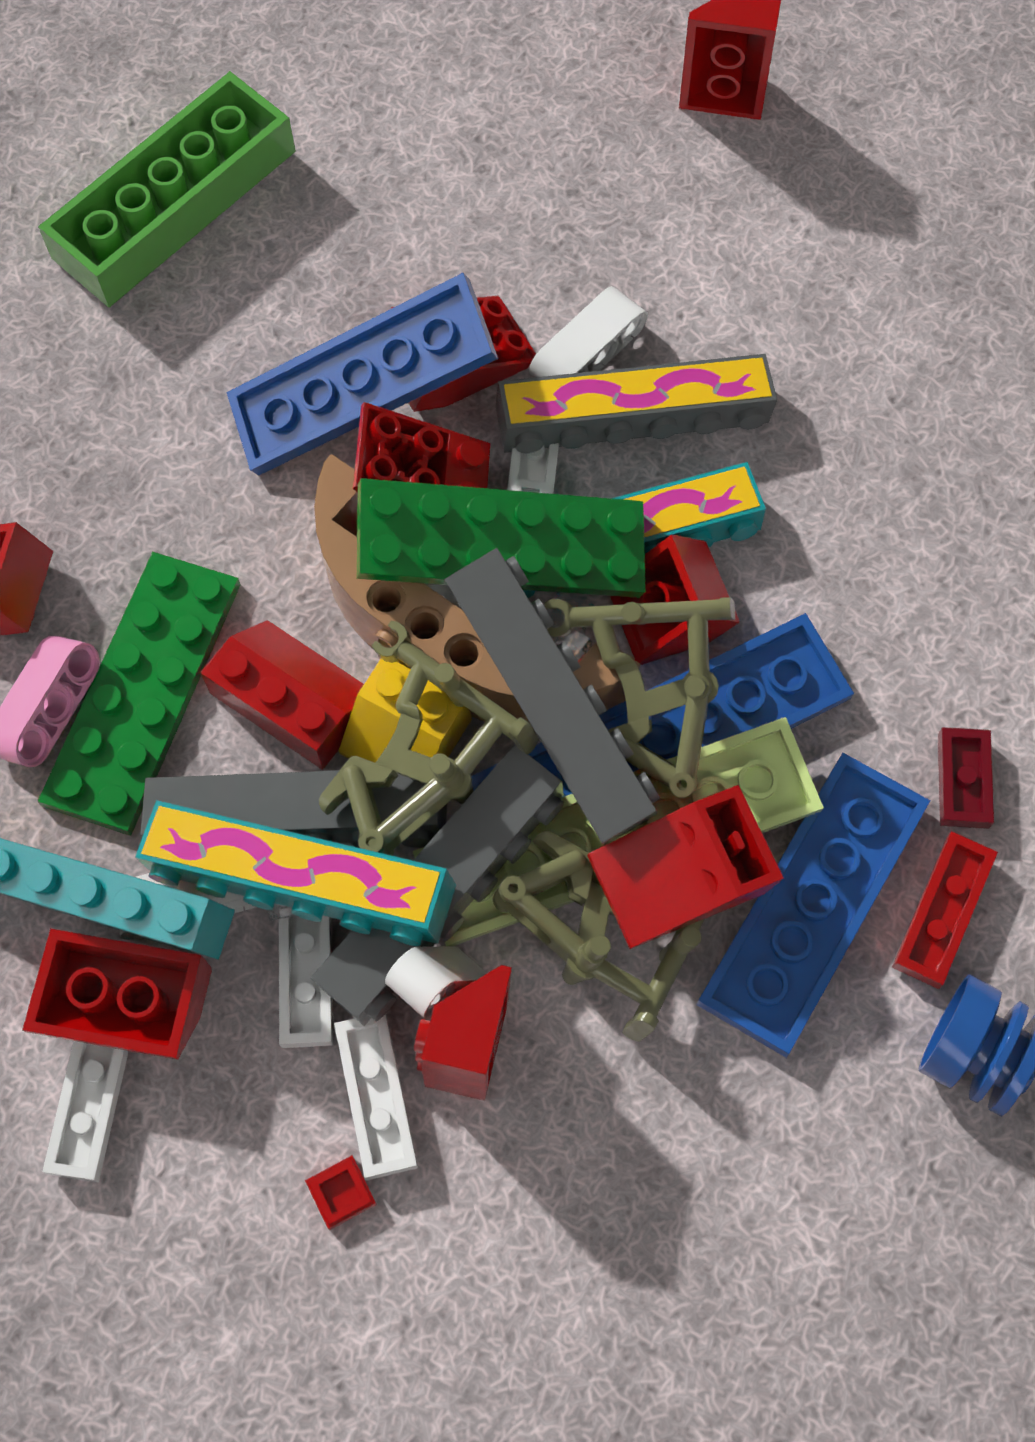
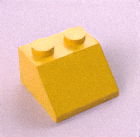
[339,659,472,763]

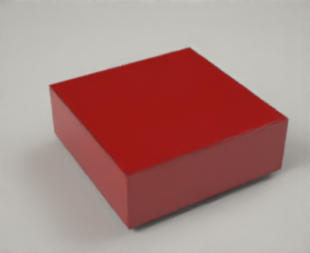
[305,1155,377,1230]

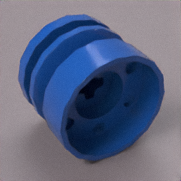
[918,974,1035,1117]

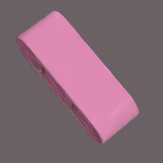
[0,636,100,767]

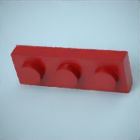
[892,831,998,989]

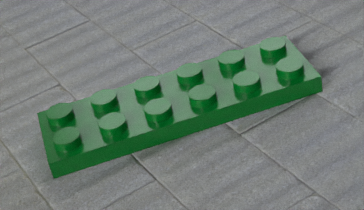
[356,478,645,598]
[37,551,241,836]

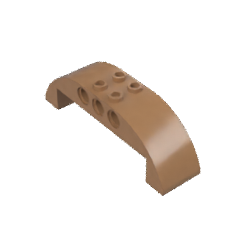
[314,454,640,733]

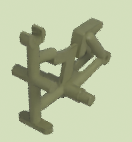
[545,597,735,797]
[319,620,539,856]
[493,831,705,1042]

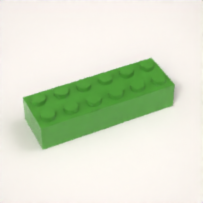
[38,71,296,308]

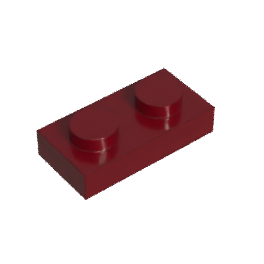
[938,727,994,829]

